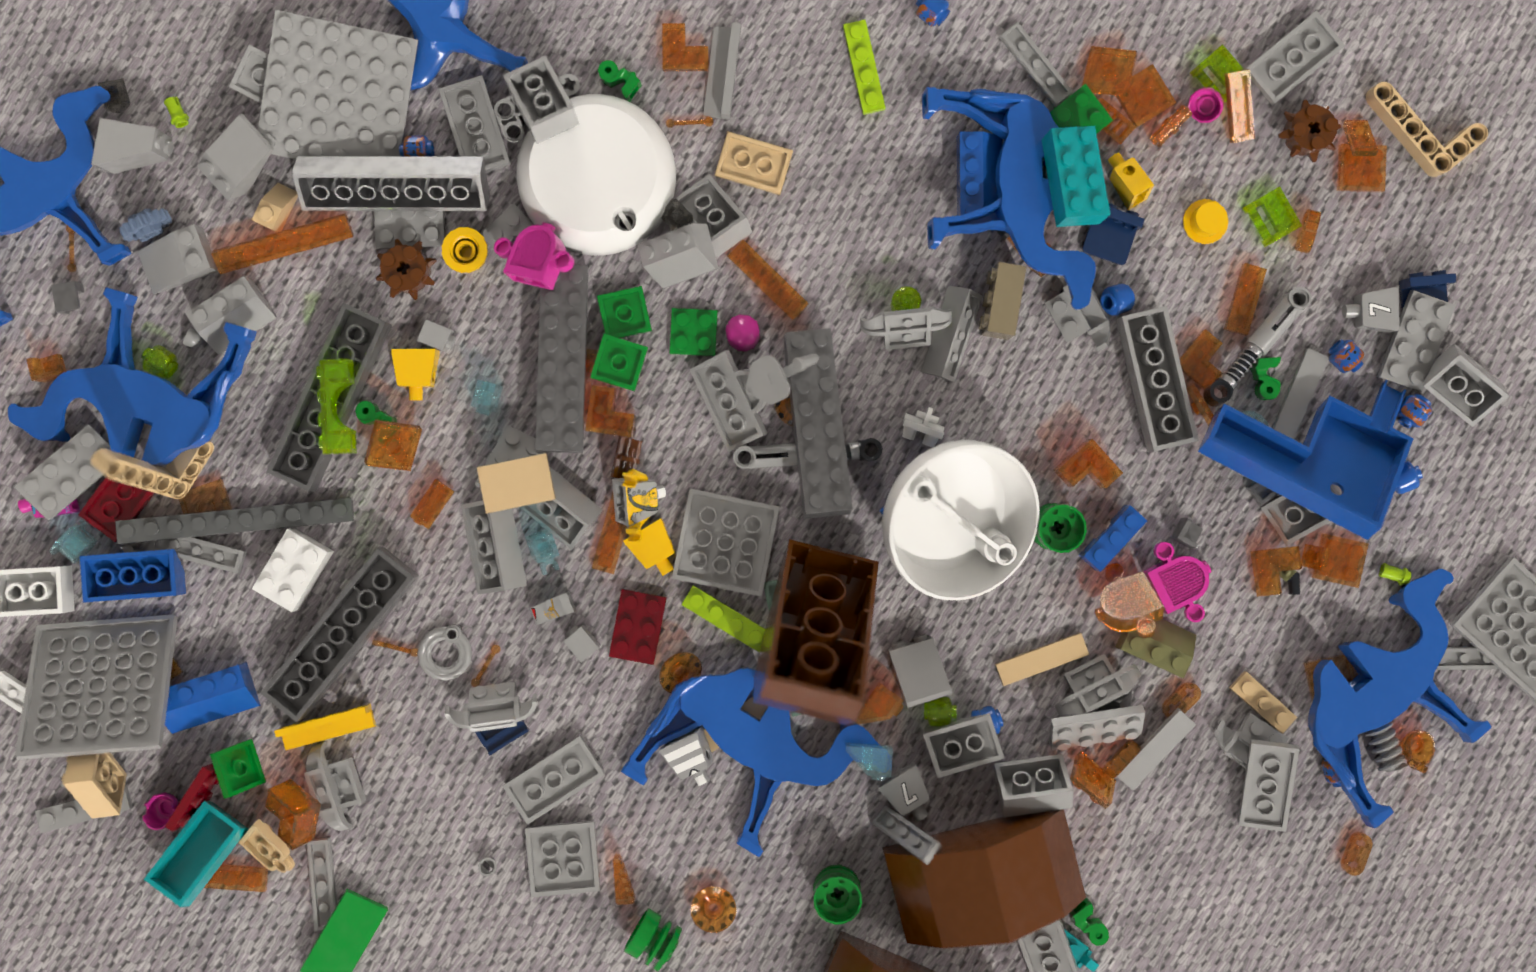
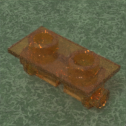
[410,479,455,529]

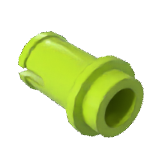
[164,96,189,128]
[1379,563,1412,585]

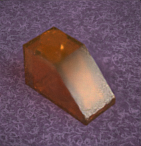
[855,682,904,724]

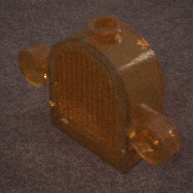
[1095,563,1164,638]

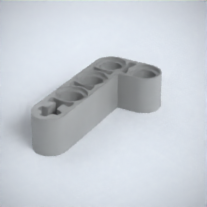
[494,74,580,143]

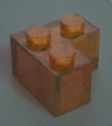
[585,385,636,438]
[1053,439,1123,489]
[265,779,321,850]

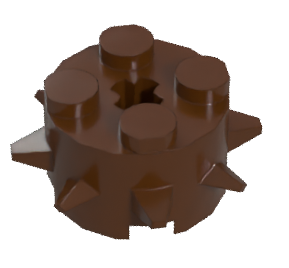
[1278,100,1341,163]
[375,239,437,300]

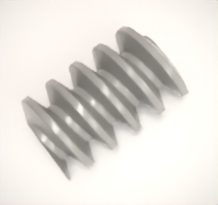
[1365,721,1408,772]

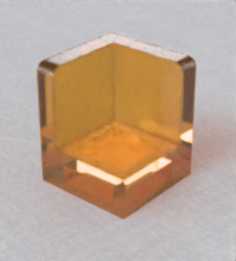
[26,354,66,382]

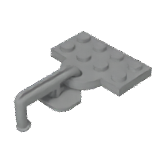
[690,350,819,452]

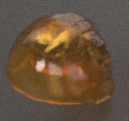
[1399,730,1435,774]

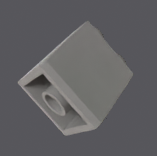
[92,118,174,174]
[888,634,953,707]

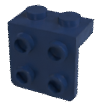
[1082,203,1145,265]
[1399,270,1457,310]

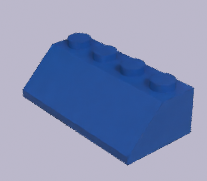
[956,131,1002,216]
[80,549,186,603]
[165,662,261,734]

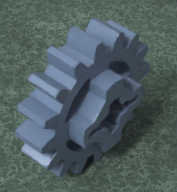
[119,208,172,242]

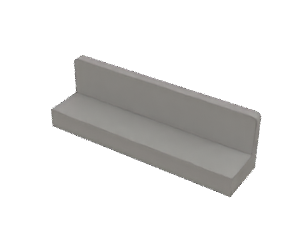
[703,22,741,120]
[921,286,982,383]

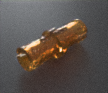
[1150,105,1192,147]

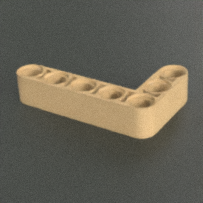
[1366,82,1488,177]
[91,441,214,499]

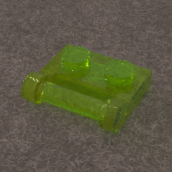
[1190,44,1252,103]
[1242,187,1302,247]

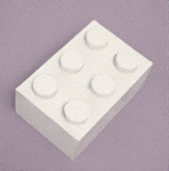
[252,528,334,612]
[0,565,75,617]

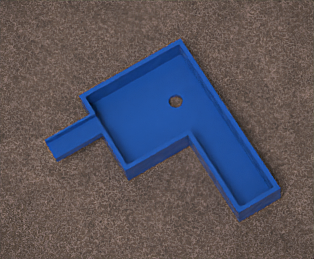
[1198,380,1414,540]

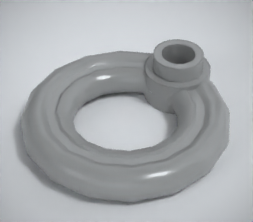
[417,624,472,681]

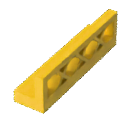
[274,704,376,750]

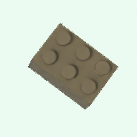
[978,262,1027,340]

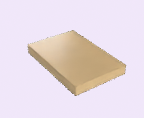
[715,131,793,195]
[477,453,556,514]

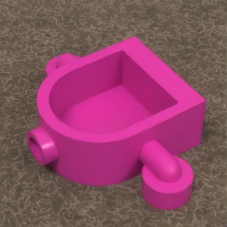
[494,223,574,290]
[1142,542,1211,622]

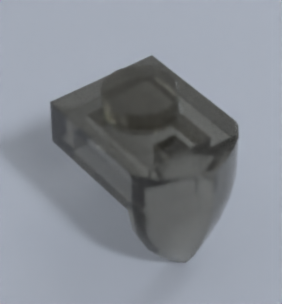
[98,78,130,113]
[661,199,693,231]

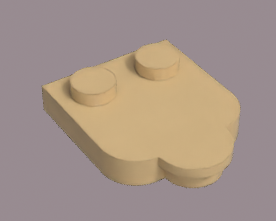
[239,819,295,873]

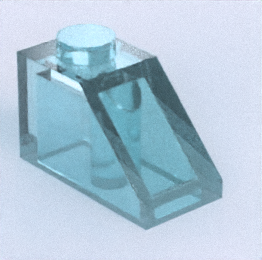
[845,743,893,780]

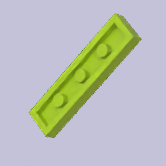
[843,19,886,115]
[682,585,765,653]

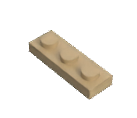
[1229,671,1297,734]

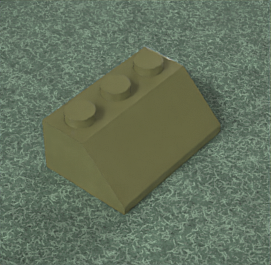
[1115,606,1196,679]

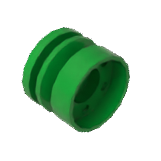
[1034,503,1087,553]
[813,864,862,924]
[623,908,682,972]

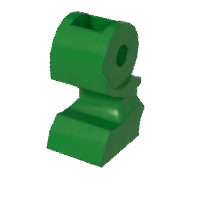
[598,60,642,102]
[1249,357,1281,400]
[355,401,400,443]
[1070,897,1109,946]

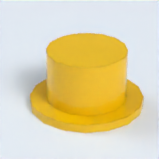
[1183,199,1228,244]
[442,227,488,273]

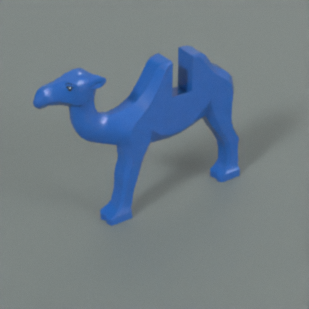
[387,0,528,90]
[0,86,132,327]
[922,87,1096,310]
[8,287,257,466]
[1308,569,1492,828]
[621,667,890,857]

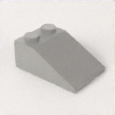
[197,114,274,201]
[672,174,753,258]
[137,224,219,295]
[1261,485,1342,546]
[923,713,1005,778]

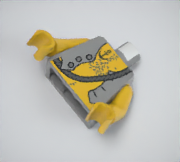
[612,469,666,542]

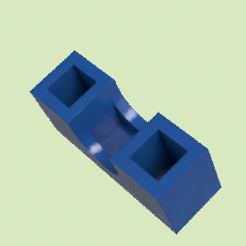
[1079,505,1147,572]

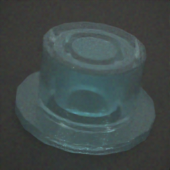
[49,519,98,564]

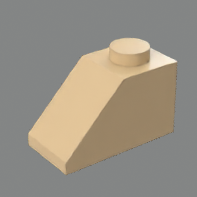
[252,183,298,234]

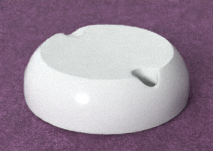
[517,94,676,255]
[882,440,1039,600]

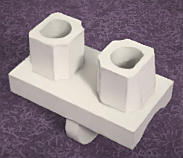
[902,407,944,448]

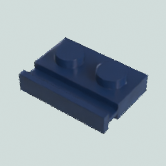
[475,720,530,756]

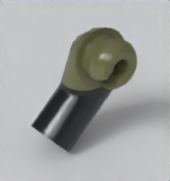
[1278,564,1300,595]

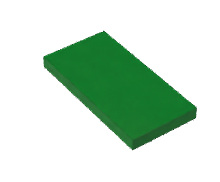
[300,889,388,972]

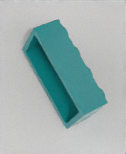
[1041,126,1110,227]
[143,801,249,907]

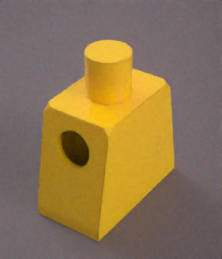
[1108,153,1154,210]
[391,349,440,401]
[623,518,675,576]

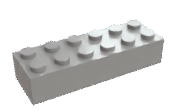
[1116,306,1199,452]

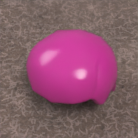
[1188,87,1224,123]
[726,314,760,352]
[142,792,179,830]

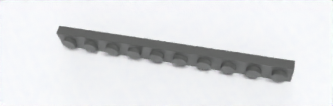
[115,498,355,544]

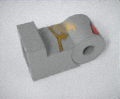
[529,591,576,625]

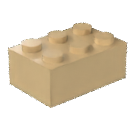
[62,753,127,819]

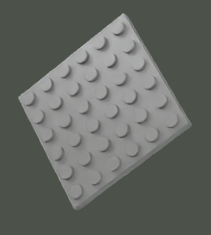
[258,10,418,159]
[15,614,178,760]

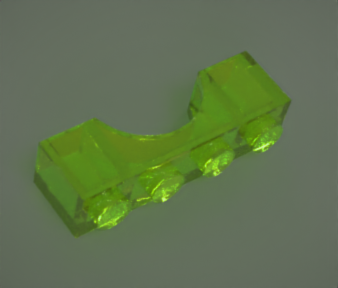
[316,359,357,455]

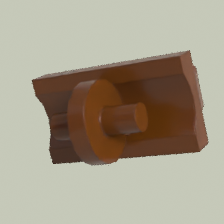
[610,436,643,478]

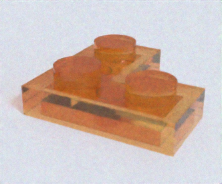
[662,23,709,72]
[1179,329,1223,390]
[1250,545,1302,597]

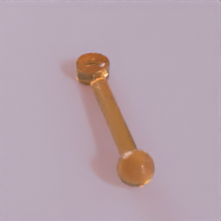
[666,116,713,128]
[66,225,77,272]
[372,640,418,657]
[471,645,501,687]

